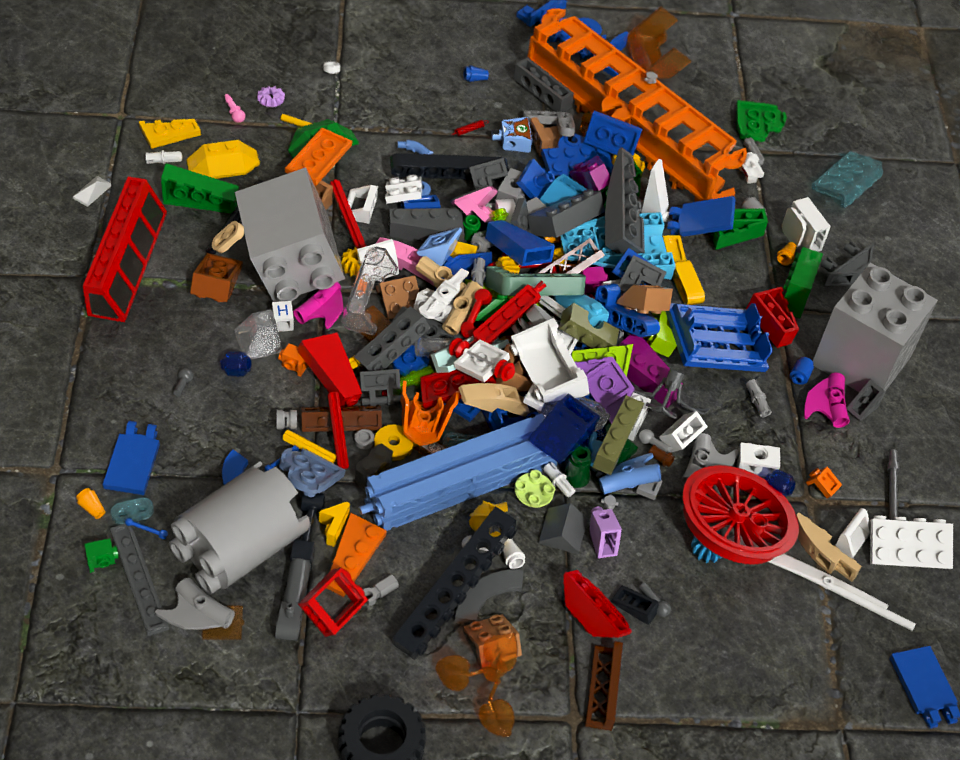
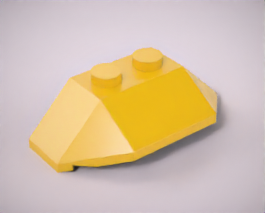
[186,140,260,179]

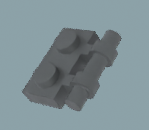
[360,369,401,406]

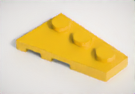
[138,119,201,149]

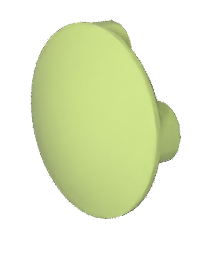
[514,470,555,508]

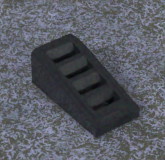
[611,585,659,625]

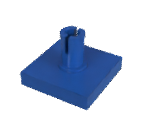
[516,159,555,200]

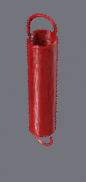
[451,120,489,136]

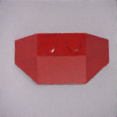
[563,570,632,638]

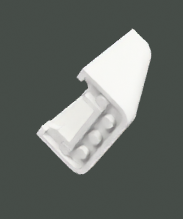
[510,318,589,403]

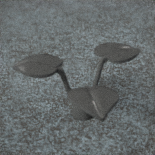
[633,368,710,419]

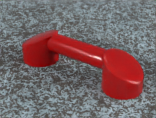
[461,289,492,339]

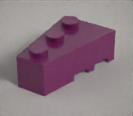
[569,155,611,191]

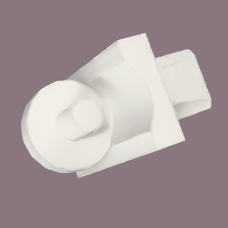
[739,152,764,184]

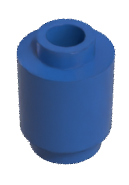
[790,357,814,385]

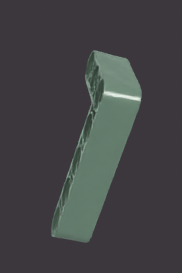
[485,266,586,296]

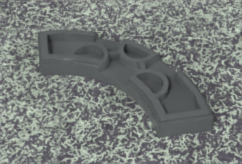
[455,569,523,623]

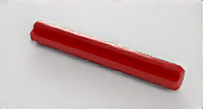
[328,392,349,469]

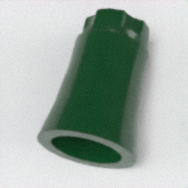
[563,446,591,488]

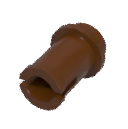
[649,445,675,467]

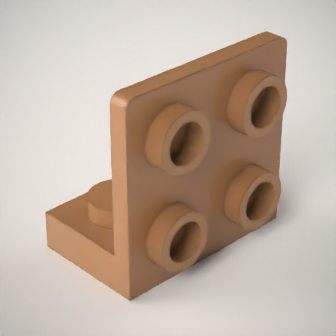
[530,117,562,156]
[376,275,419,319]
[463,614,522,668]

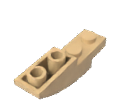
[459,383,530,417]
[796,513,862,582]

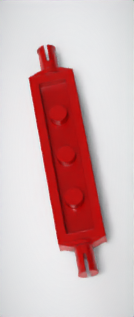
[469,281,546,348]

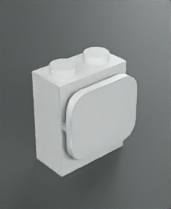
[782,197,831,252]

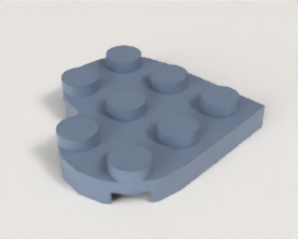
[279,448,346,497]

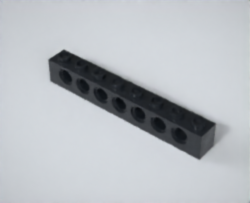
[392,506,517,660]

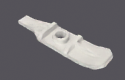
[418,268,469,319]

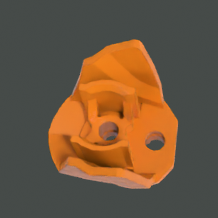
[400,380,460,446]

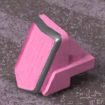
[450,186,498,223]

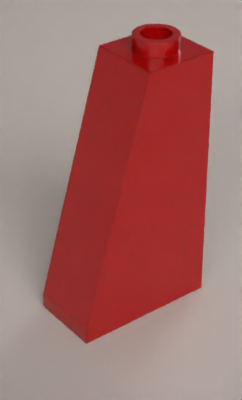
[297,332,362,406]

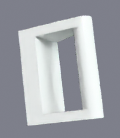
[341,185,378,224]
[835,508,871,559]

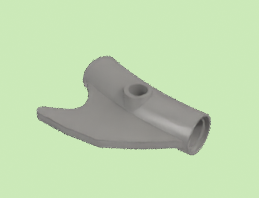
[681,433,739,485]
[155,578,235,630]

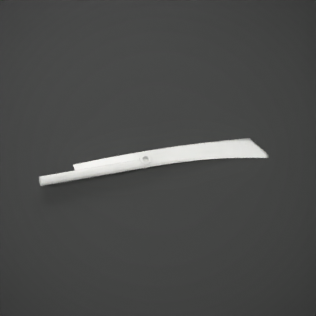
[728,535,916,631]

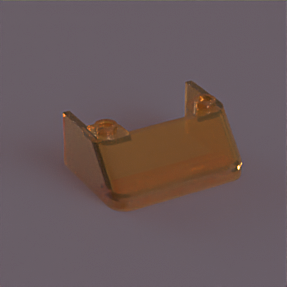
[627,6,691,79]

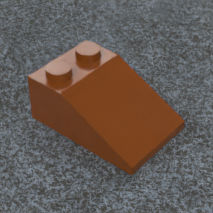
[190,253,243,302]

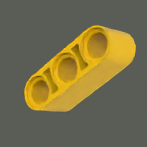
[672,260,705,305]

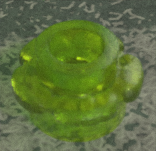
[491,208,509,221]

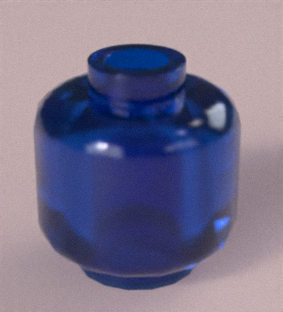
[221,351,252,377]
[765,469,796,497]

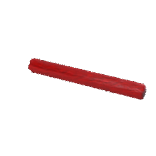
[330,179,366,249]

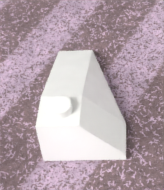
[641,159,669,222]

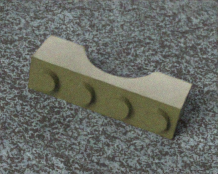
[593,395,644,475]

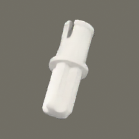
[146,150,182,164]
[543,462,575,497]

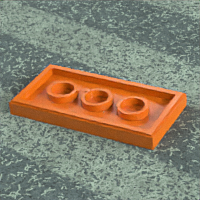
[285,128,352,186]

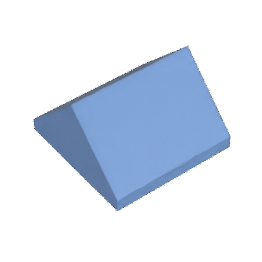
[417,227,462,266]

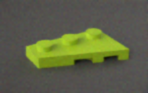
[571,344,633,377]

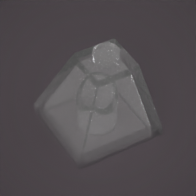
[234,309,282,361]

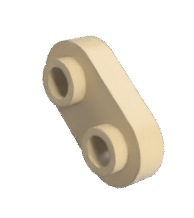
[212,221,244,253]

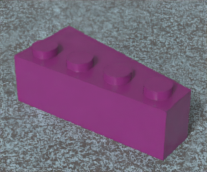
[617,334,683,408]

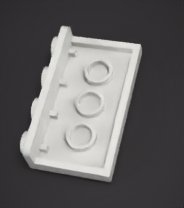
[869,516,953,569]

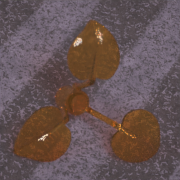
[436,632,518,737]

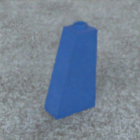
[485,220,555,266]

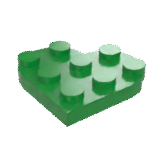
[736,100,787,142]

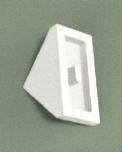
[73,176,111,207]

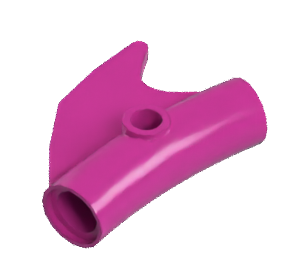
[293,282,344,329]
[804,372,850,428]

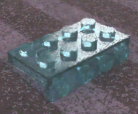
[812,151,883,208]

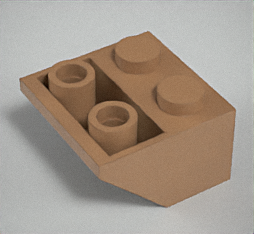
[617,285,673,314]

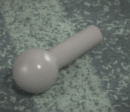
[639,429,672,453]

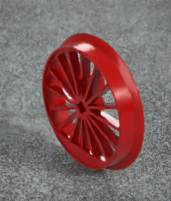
[683,465,799,564]

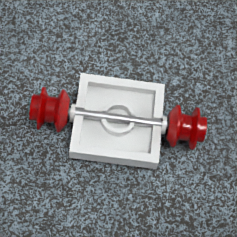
[449,338,515,383]

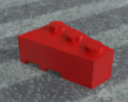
[746,286,799,348]

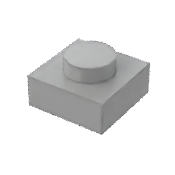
[636,480,663,500]

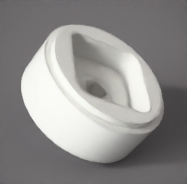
[323,62,340,74]

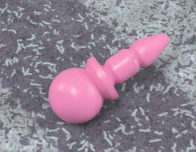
[225,94,245,123]

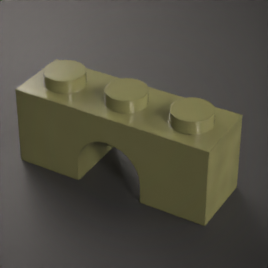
[559,303,619,349]

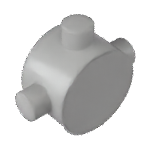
[644,72,658,84]
[601,494,619,510]

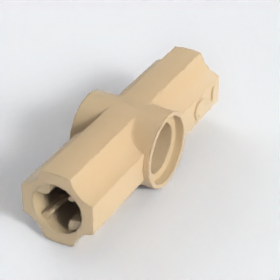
[415,256,466,298]
[442,281,483,336]

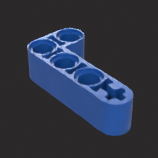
[595,283,660,337]

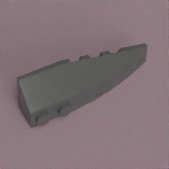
[604,147,645,254]

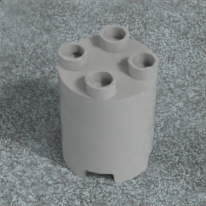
[169,461,310,595]

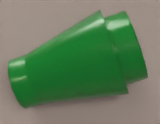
[463,215,481,241]

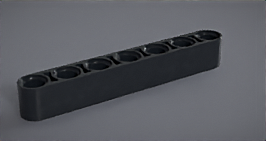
[389,153,509,180]

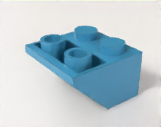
[540,174,587,207]

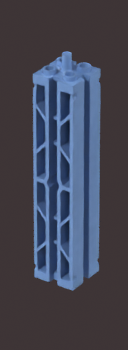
[358,413,561,531]

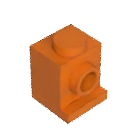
[278,343,308,377]

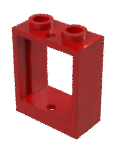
[298,567,368,637]

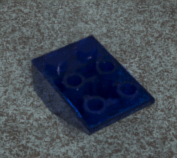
[528,393,601,464]

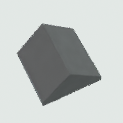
[538,503,588,554]

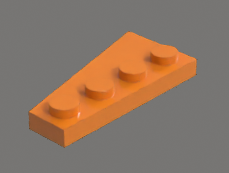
[326,513,387,597]

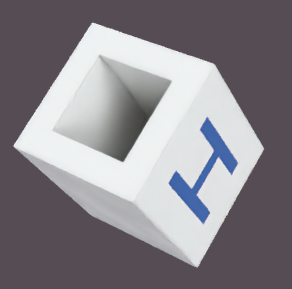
[272,301,294,332]

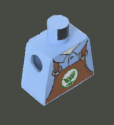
[491,117,532,152]

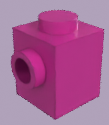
[581,266,609,294]

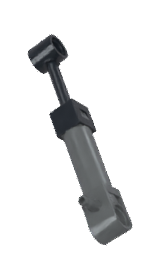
[275,493,325,641]

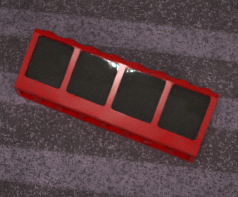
[83,176,167,322]

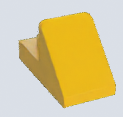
[319,502,350,547]

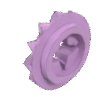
[257,86,285,107]

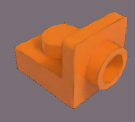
[806,466,842,498]

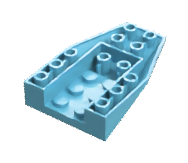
[560,212,675,280]

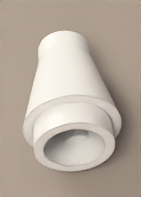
[503,538,525,569]

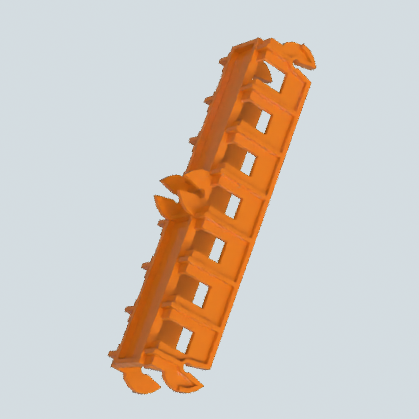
[528,8,747,202]

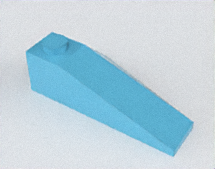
[553,294,609,328]

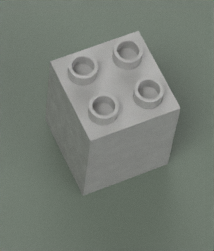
[235,167,345,302]
[813,262,938,392]

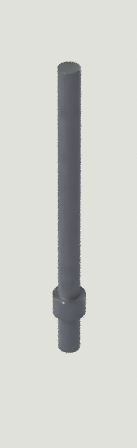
[887,449,899,520]

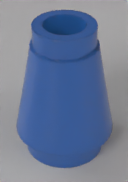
[463,65,489,82]

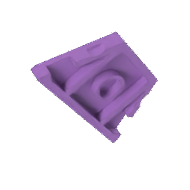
[575,357,635,424]

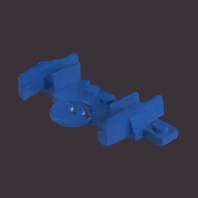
[516,0,629,77]

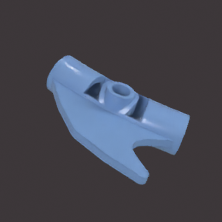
[598,453,661,495]

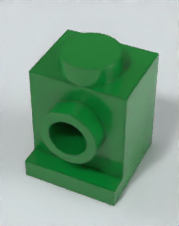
[84,538,119,573]

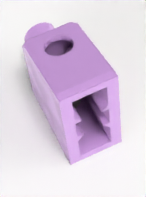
[589,507,622,559]

